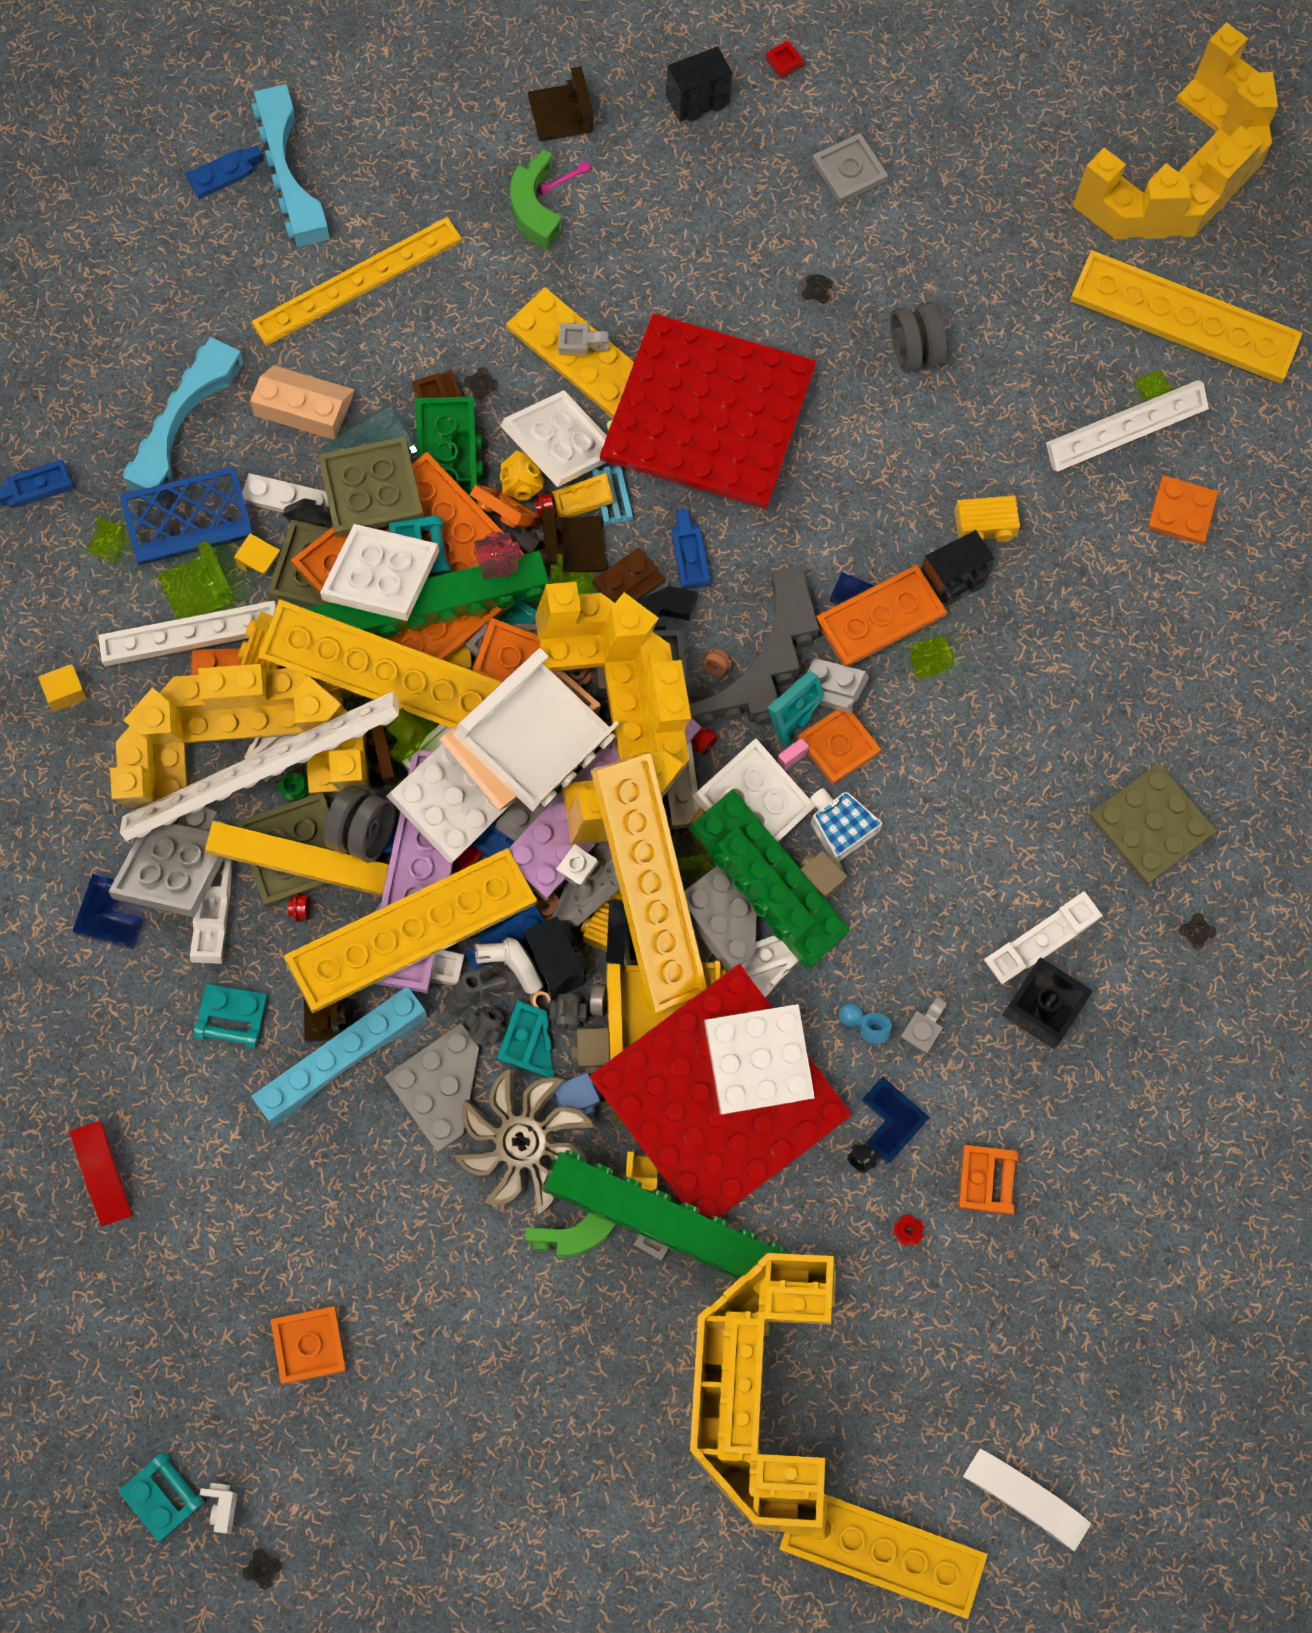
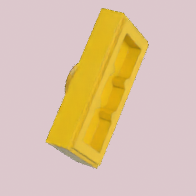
[552,473,615,518]

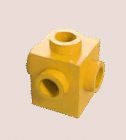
[500,450,544,502]

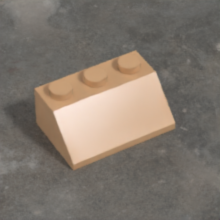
[250,365,355,440]
[440,725,521,810]

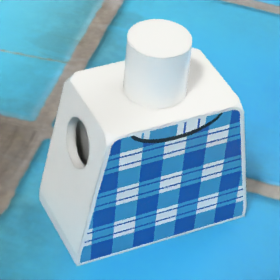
[810,788,882,861]

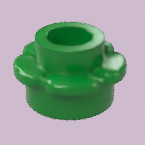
[278,772,308,801]

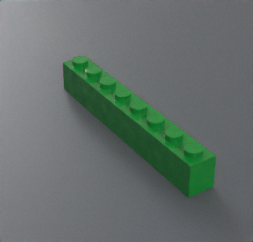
[306,551,549,638]
[540,1150,787,1279]

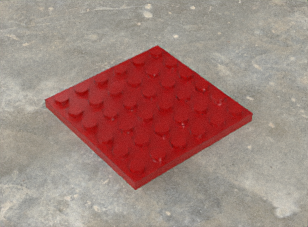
[600,313,817,509]
[588,963,852,1219]

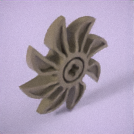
[454,1069,596,1214]

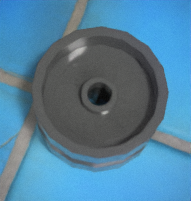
[890,301,947,372]
[324,785,396,863]

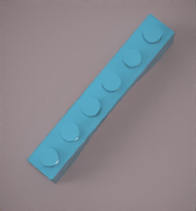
[251,84,330,247]
[123,337,244,503]
[251,988,427,1128]

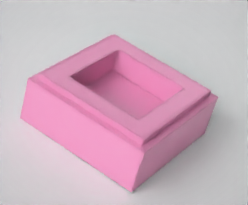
[777,739,809,771]

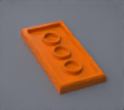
[816,564,948,667]

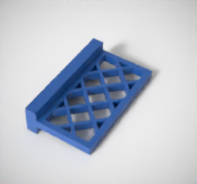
[119,466,253,565]

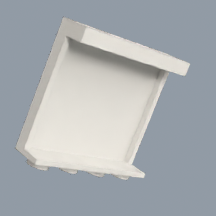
[452,648,619,812]

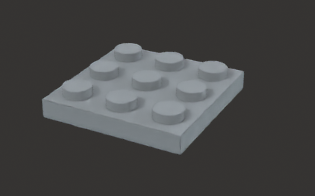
[108,823,224,917]

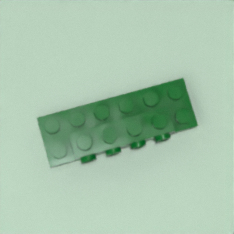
[416,397,483,504]
[688,789,850,969]

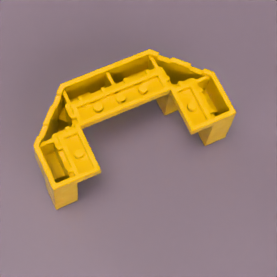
[1073,22,1278,240]
[535,582,691,845]
[110,664,371,808]
[690,1253,836,1539]

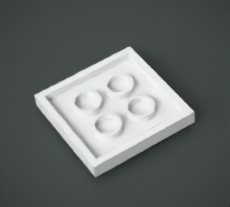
[501,390,607,487]
[320,524,439,621]
[692,738,815,842]
[387,743,509,863]
[704,1004,815,1114]

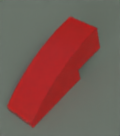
[69,1121,132,1227]

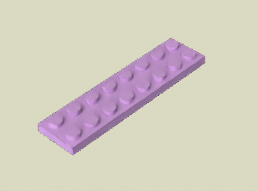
[509,718,702,901]
[374,748,454,993]

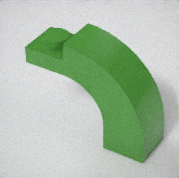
[510,149,562,251]
[525,1213,617,1259]

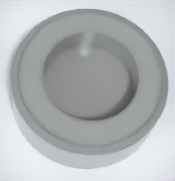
[590,984,607,1016]

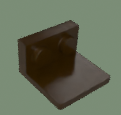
[528,66,594,141]
[542,507,606,576]
[304,997,349,1042]

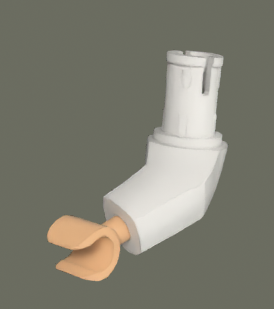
[475,938,551,1008]

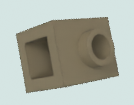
[799,850,848,901]
[571,1028,609,1075]

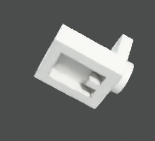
[557,844,599,886]
[200,1483,238,1534]

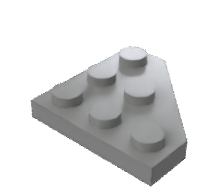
[551,842,620,927]
[684,866,757,972]
[384,1023,479,1153]

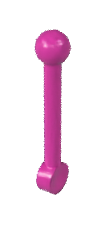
[539,162,590,194]

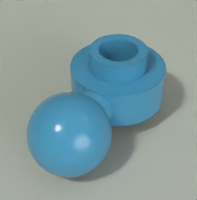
[839,1003,892,1044]

